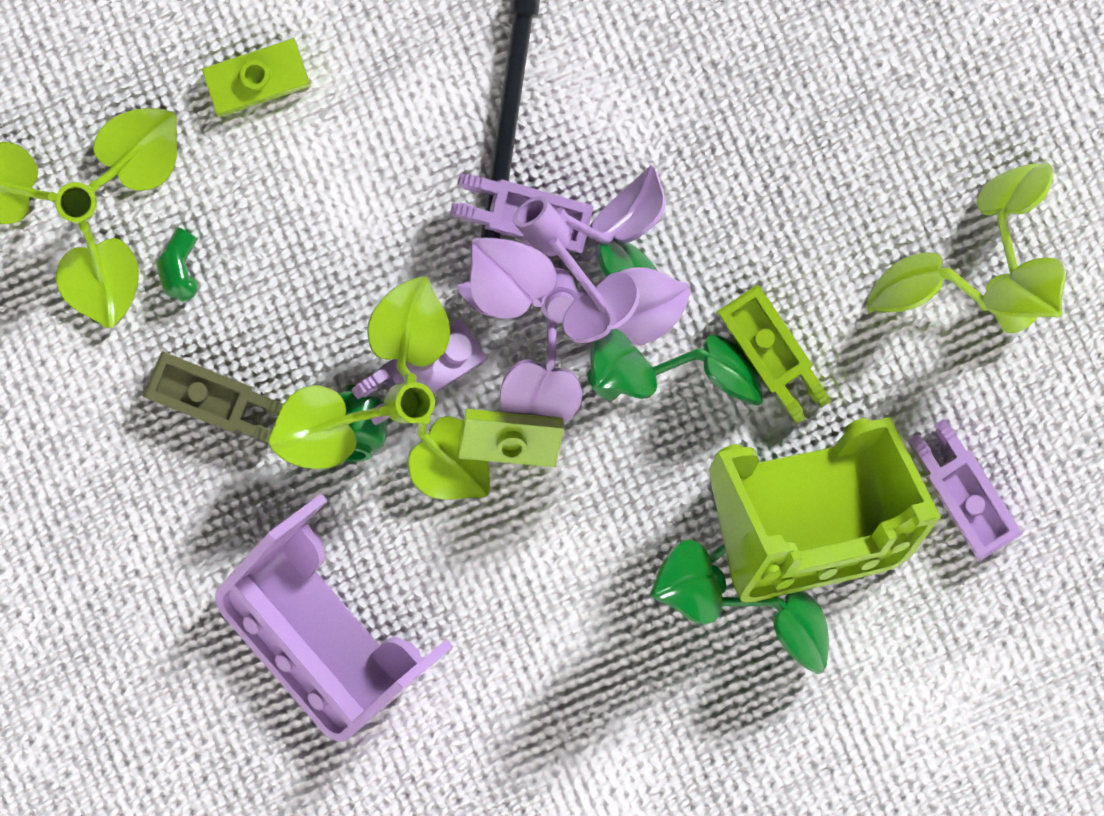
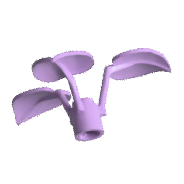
[457,165,666,343]
[470,238,690,423]

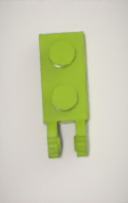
[716,284,831,425]

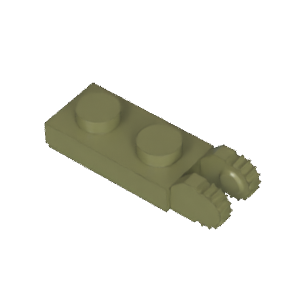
[143,351,283,443]

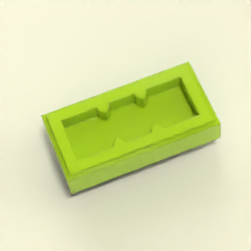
[202,38,311,118]
[457,409,565,467]

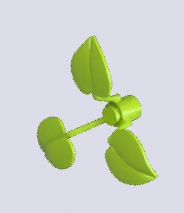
[0,108,177,328]
[866,162,1066,333]
[268,276,490,500]

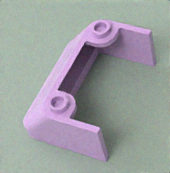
[215,494,453,742]

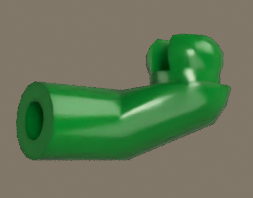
[157,227,198,302]

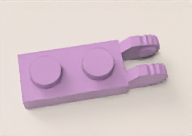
[449,173,594,255]
[352,318,488,425]
[908,419,1023,561]

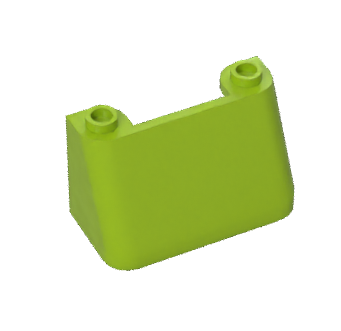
[709,417,941,603]

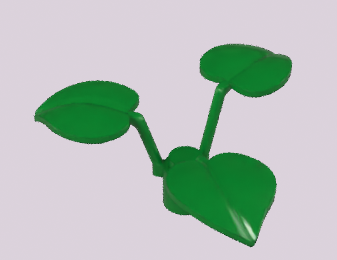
[587,238,763,406]
[650,540,829,674]

